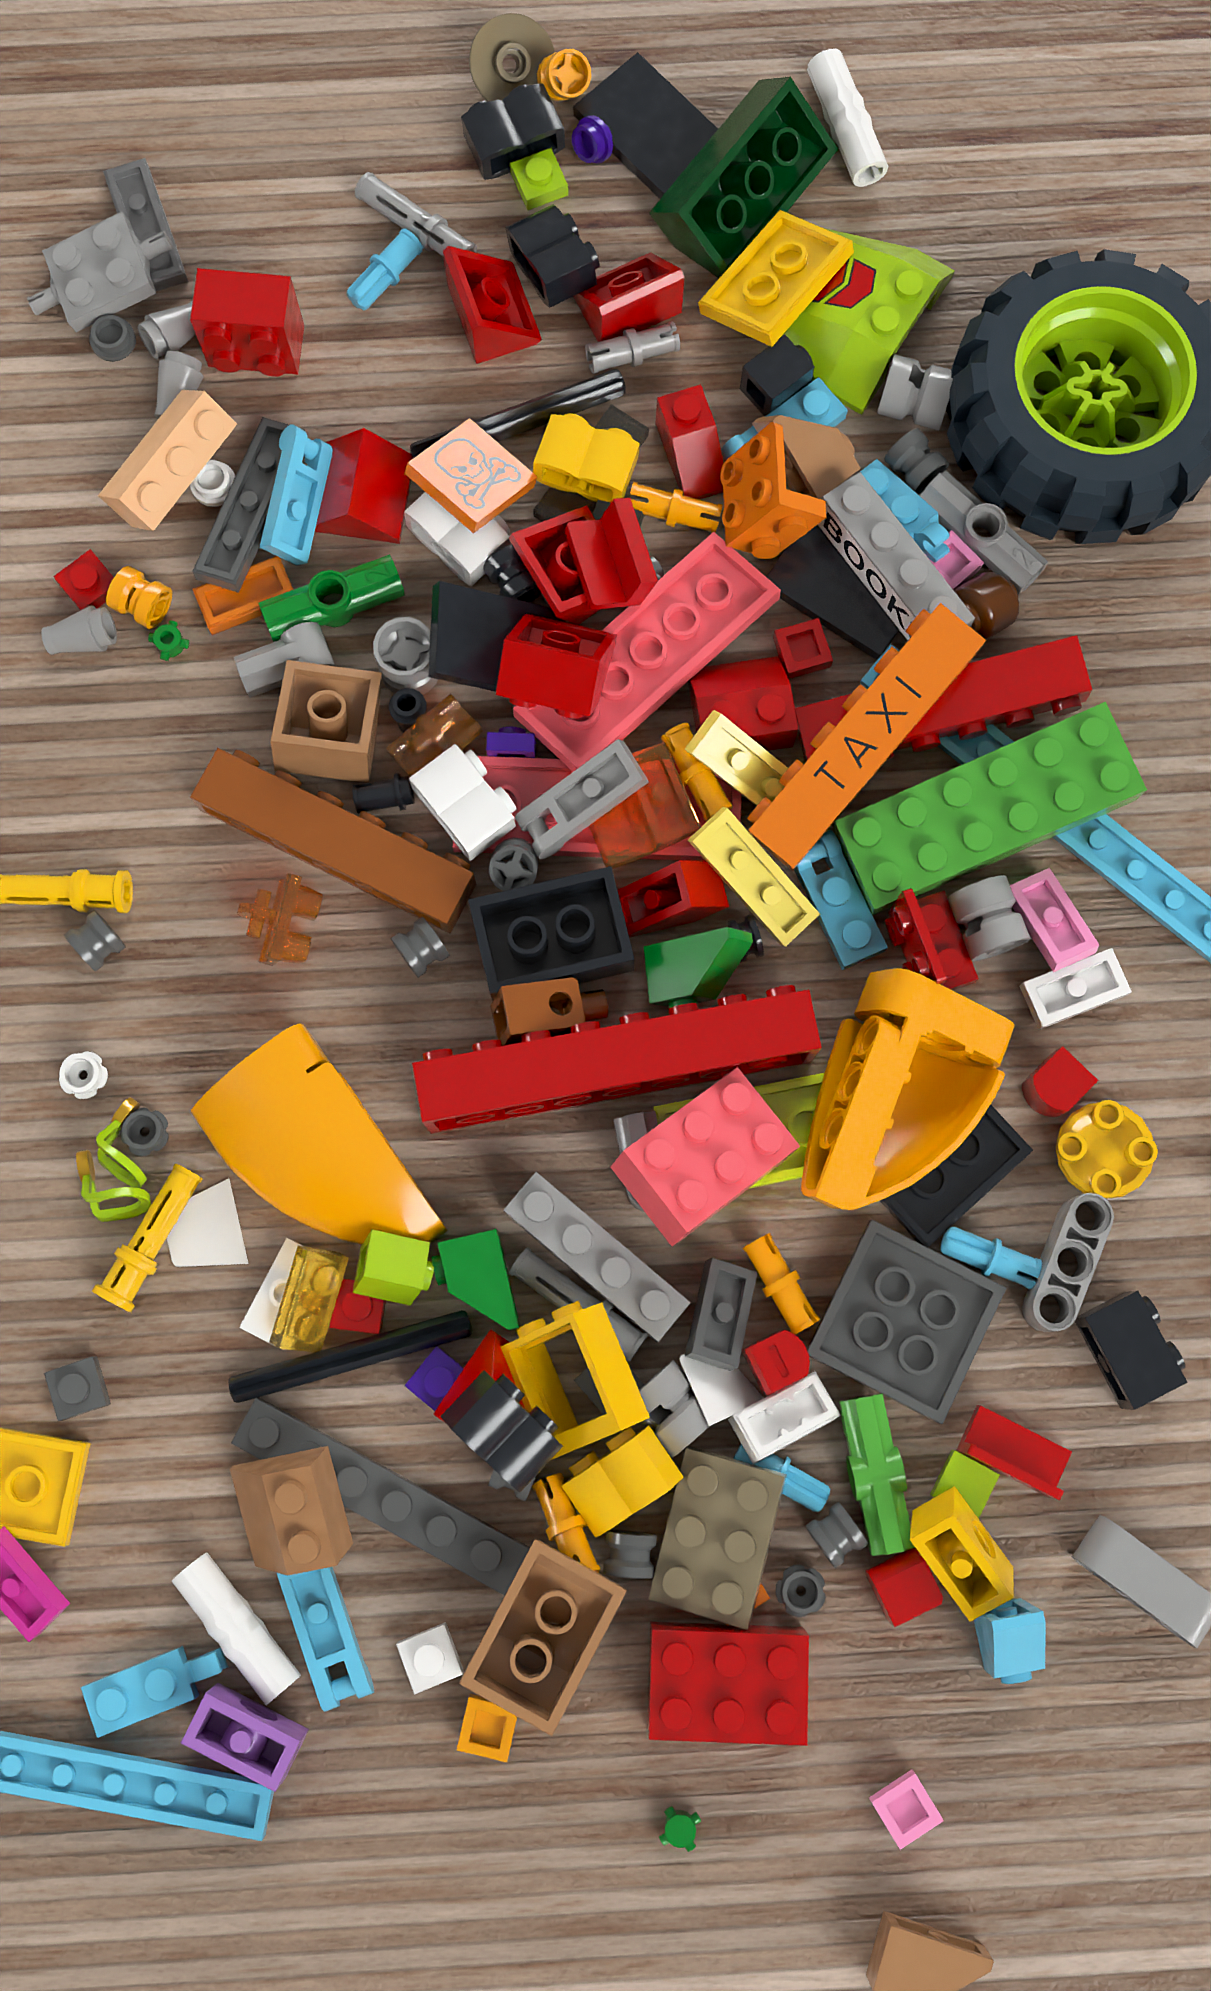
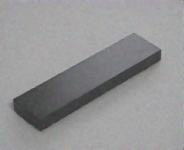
[192,417,305,593]

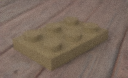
[648,1446,787,1630]

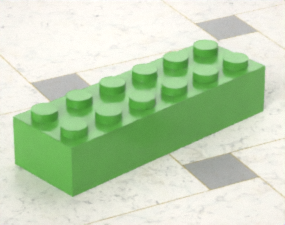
[833,702,1147,916]

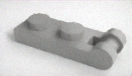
[515,739,649,859]

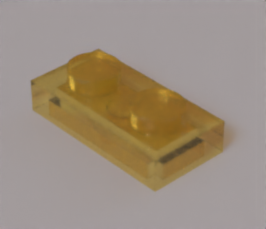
[269,1245,349,1353]

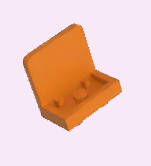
[720,422,826,559]

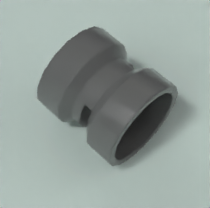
[884,428,949,494]

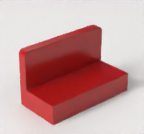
[564,498,658,610]
[956,1405,1072,1501]

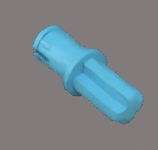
[346,229,423,310]
[940,1227,1042,1290]
[733,1444,831,1512]

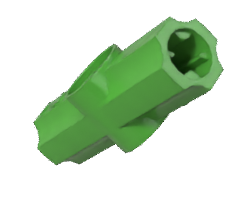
[838,1393,915,1556]

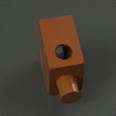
[490,978,608,1046]

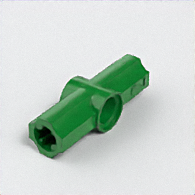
[258,554,405,642]

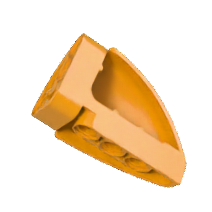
[801,968,1015,1210]
[191,1023,448,1245]

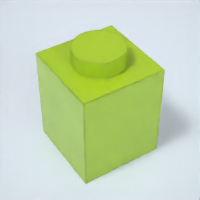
[353,1229,434,1306]

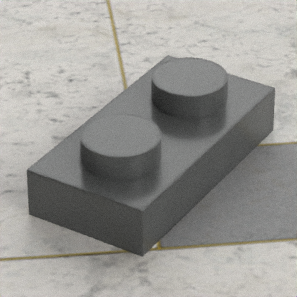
[685,1257,757,1371]

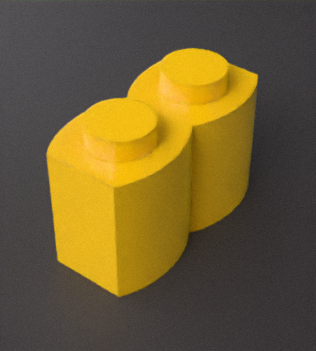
[533,413,640,503]
[561,1425,684,1538]

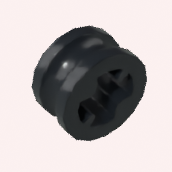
[728,915,764,963]

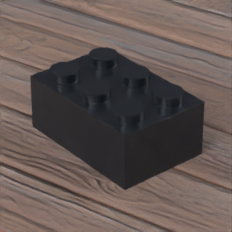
[468,866,635,1002]

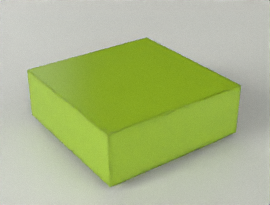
[930,1450,1000,1519]

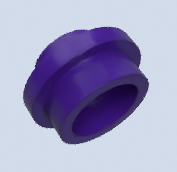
[572,115,613,163]

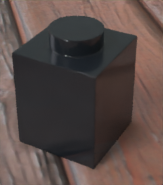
[739,334,815,417]

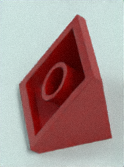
[443,246,542,364]
[573,252,684,342]
[315,428,413,544]
[509,505,600,625]

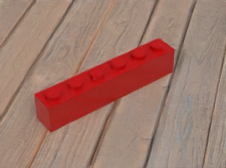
[795,635,1092,762]

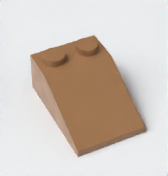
[459,1538,627,1736]

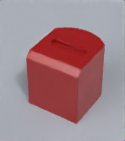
[1022,1046,1099,1117]
[742,1330,810,1396]
[865,1548,943,1627]

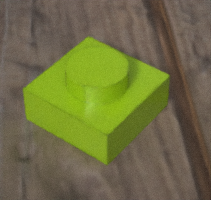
[510,148,568,211]

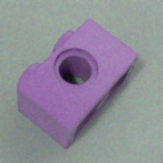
[181,1683,309,1792]

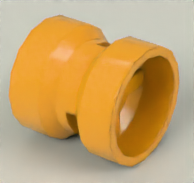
[537,49,591,101]
[106,566,172,629]

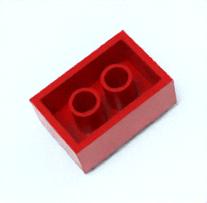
[647,1621,809,1746]

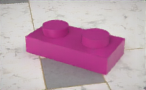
[0,1526,70,1642]

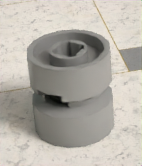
[877,354,953,431]
[373,617,438,695]
[947,875,1031,962]
[639,1360,709,1458]

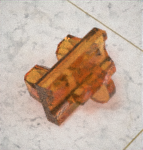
[386,693,483,777]
[237,873,323,966]

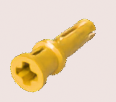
[0,869,133,913]
[92,1163,203,1313]

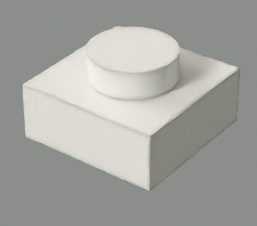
[396,1622,464,1695]

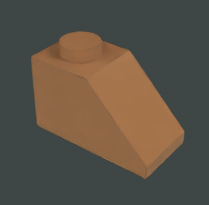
[752,415,860,499]
[866,1911,994,1991]

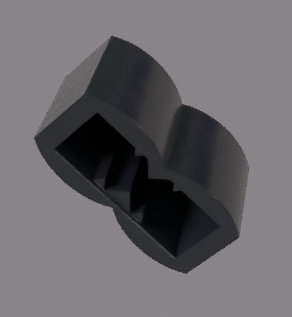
[461,83,565,180]
[505,204,600,308]
[440,1370,563,1493]

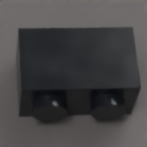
[1075,1290,1188,1410]

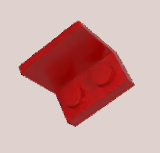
[885,888,979,990]

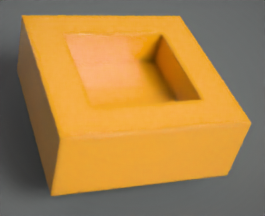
[456,1694,517,1762]

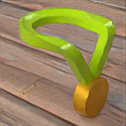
[96,1097,147,1188]
[76,1150,151,1222]

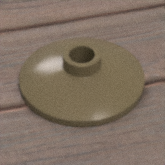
[469,13,555,101]

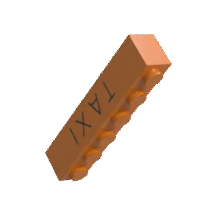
[747,602,986,871]

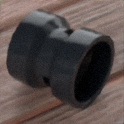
[483,545,542,603]

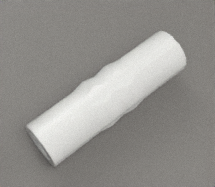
[807,49,889,187]
[172,1553,301,1705]

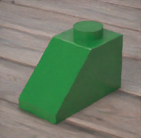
[643,927,753,1008]
[432,1229,520,1331]

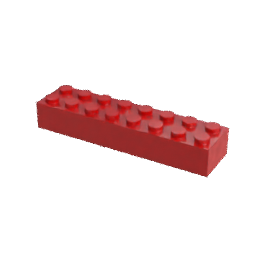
[412,985,822,1134]

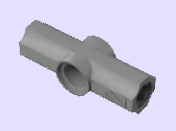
[920,470,1048,595]

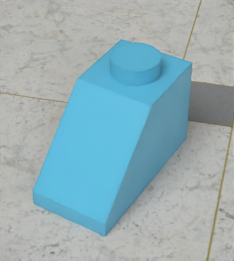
[974,1598,1046,1684]

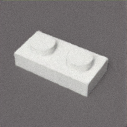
[1019,948,1132,1030]

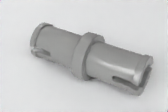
[585,321,680,374]

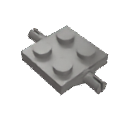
[27,211,173,332]

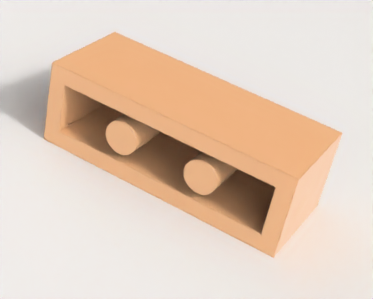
[98,390,237,531]

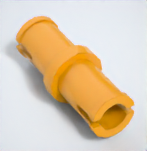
[630,482,723,533]
[661,722,733,822]
[742,1232,820,1334]
[532,1473,601,1573]

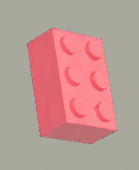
[610,1067,800,1247]

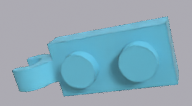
[860,459,950,563]
[81,1646,228,1738]

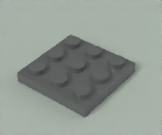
[807,1219,1007,1424]

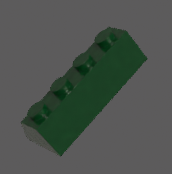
[649,76,838,278]

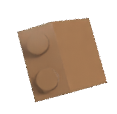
[271,660,382,783]
[230,1446,353,1576]

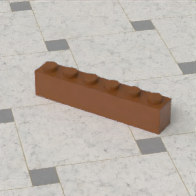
[190,748,477,934]

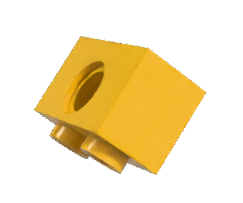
[910,1486,1014,1622]

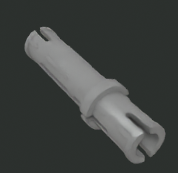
[355,172,477,256]
[509,1247,648,1362]

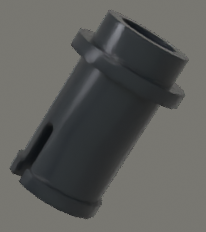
[389,688,428,737]
[352,773,415,814]

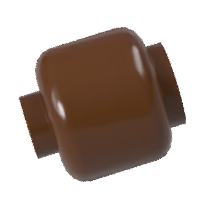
[954,572,1019,641]

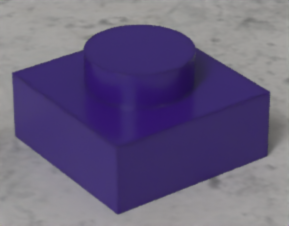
[486,727,536,758]
[405,1346,464,1411]

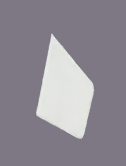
[167,1178,249,1267]
[679,1354,763,1426]

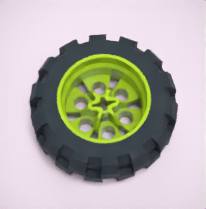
[946,249,1211,544]

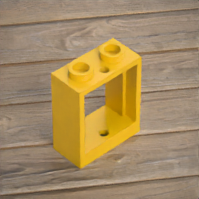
[501,1301,650,1460]

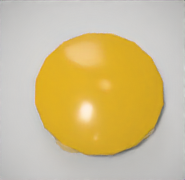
[1055,1100,1158,1199]

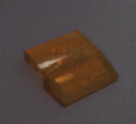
[589,742,701,869]

